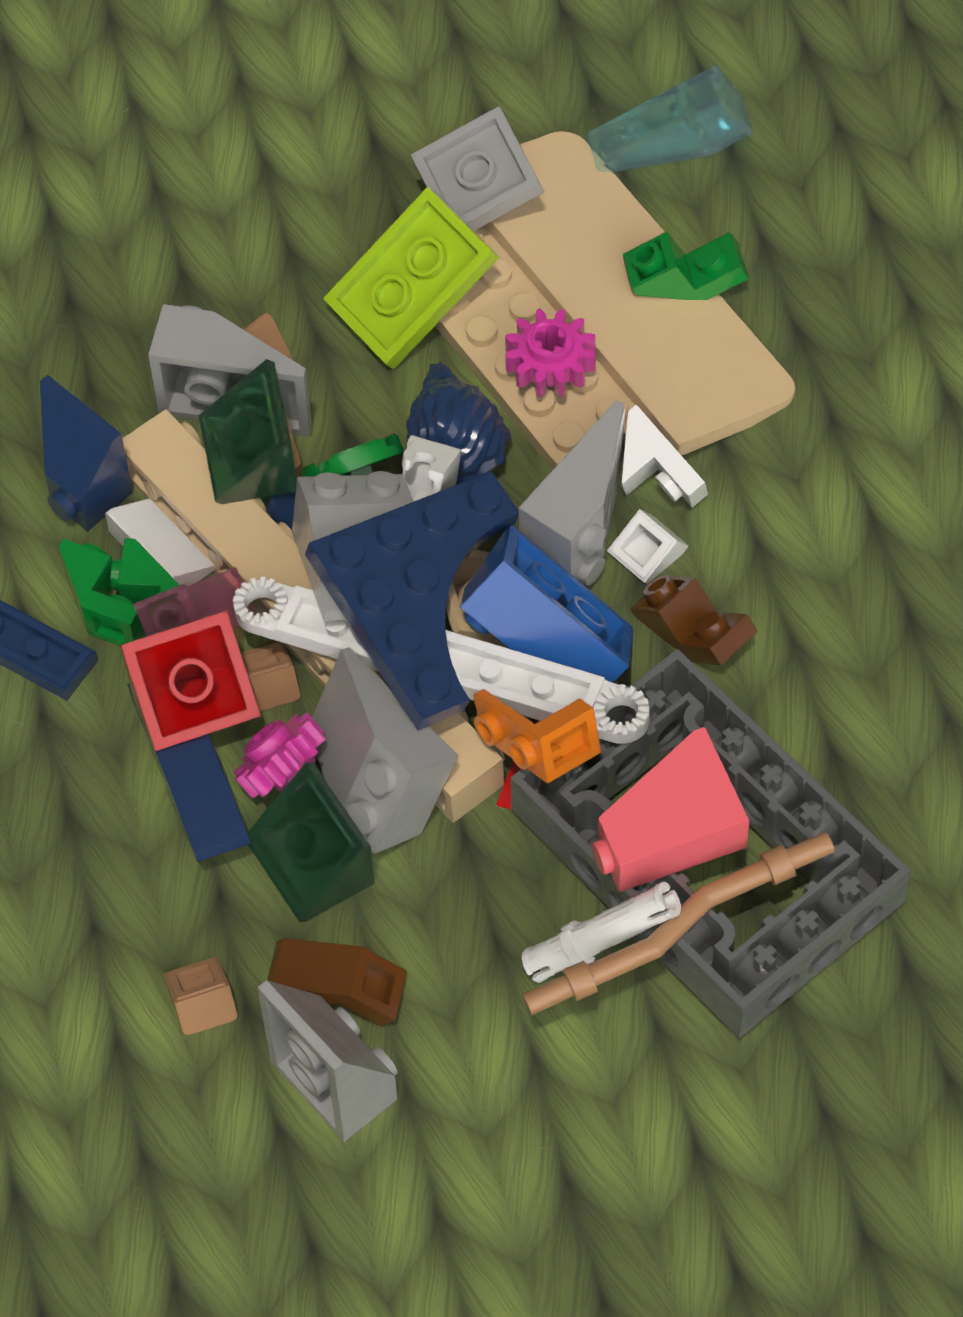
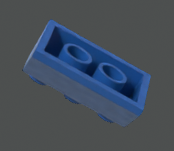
[460,524,633,683]

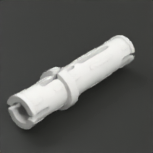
[522,882,681,983]

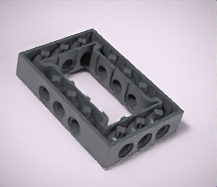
[510,649,911,1039]

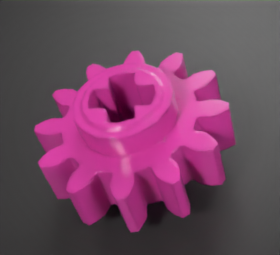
[505,309,596,397]
[234,712,326,799]

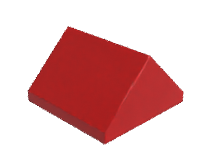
[120,611,261,751]

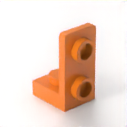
[473,689,601,784]

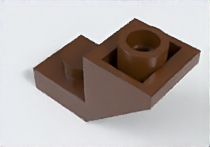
[630,575,758,665]
[267,938,407,1027]

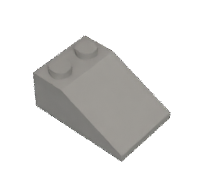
[148,304,312,437]
[518,400,625,586]
[292,471,414,621]
[312,647,459,854]
[257,980,398,1142]

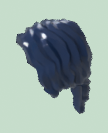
[406,362,511,485]

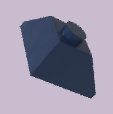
[40,375,133,532]

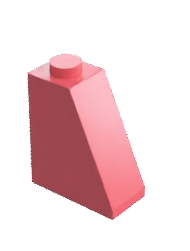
[592,727,749,892]

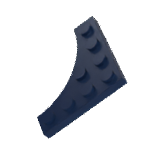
[305,471,519,731]

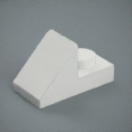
[622,405,708,508]

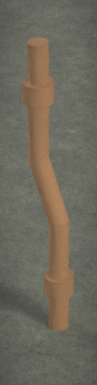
[522,831,835,1015]

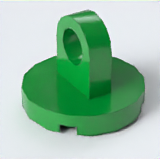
[300,433,404,477]

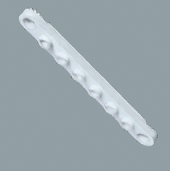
[233,577,650,744]

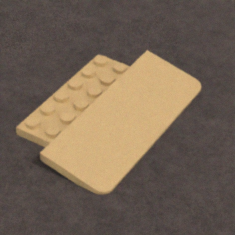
[435,131,795,470]

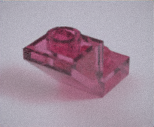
[134,567,256,636]

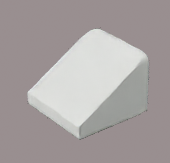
[607,509,689,584]

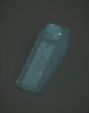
[587,64,754,172]

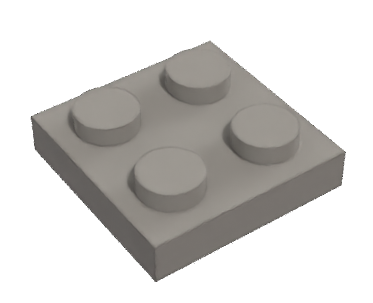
[411,106,545,231]

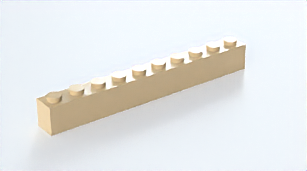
[122,409,505,823]

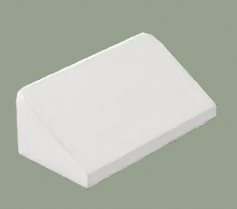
[105,498,215,592]

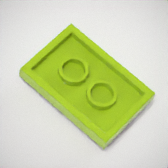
[323,187,500,369]

